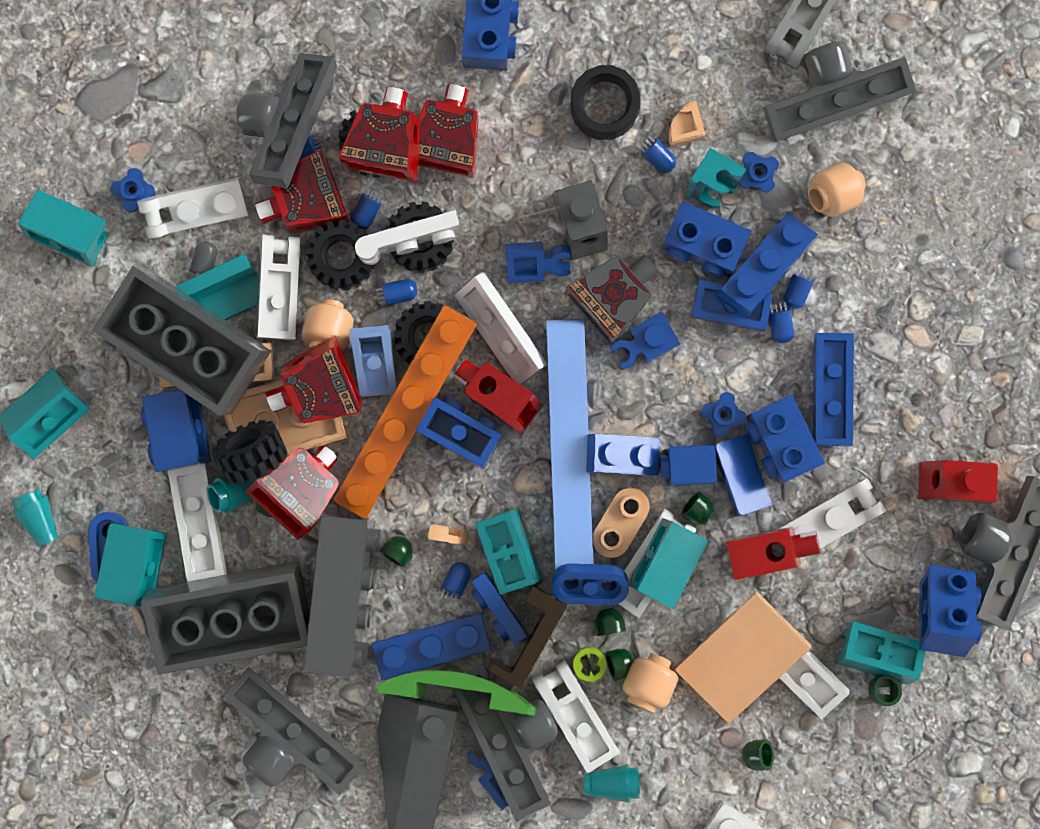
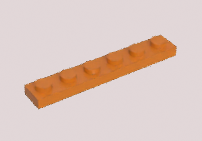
[333,305,478,520]

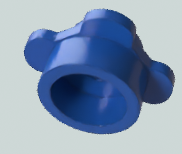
[739,152,779,193]
[110,168,155,212]
[701,392,746,437]

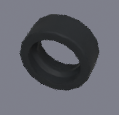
[570,65,641,140]

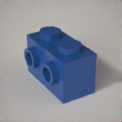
[462,0,519,71]
[662,201,751,279]
[141,389,212,472]
[745,395,825,484]
[416,396,502,469]
[919,564,982,657]

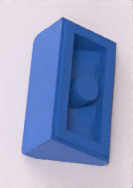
[715,434,772,517]

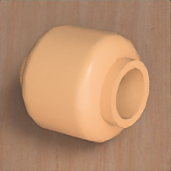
[807,162,866,217]
[301,299,354,352]
[623,653,678,713]

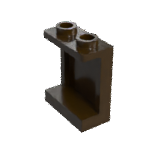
[487,585,567,691]

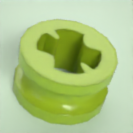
[573,646,607,682]

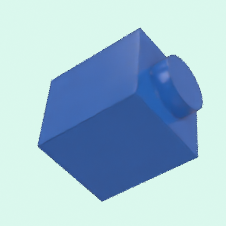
[660,445,717,486]

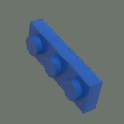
[718,212,818,318]
[813,333,854,447]
[371,613,491,680]

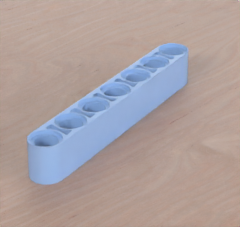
[546,319,593,570]

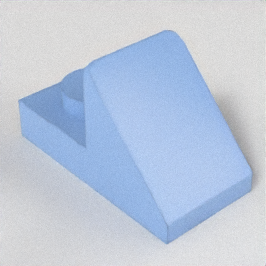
[350,325,398,397]

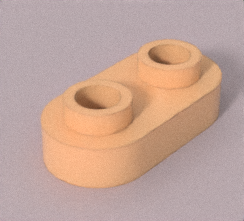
[592,488,650,558]

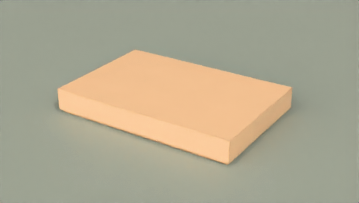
[224,380,348,457]
[675,591,811,724]

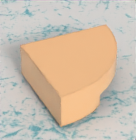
[668,100,706,148]
[428,524,469,545]

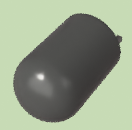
[189,241,217,277]

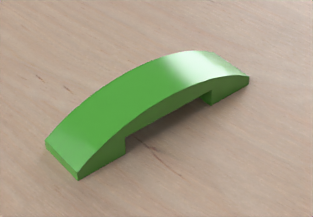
[377,671,536,716]

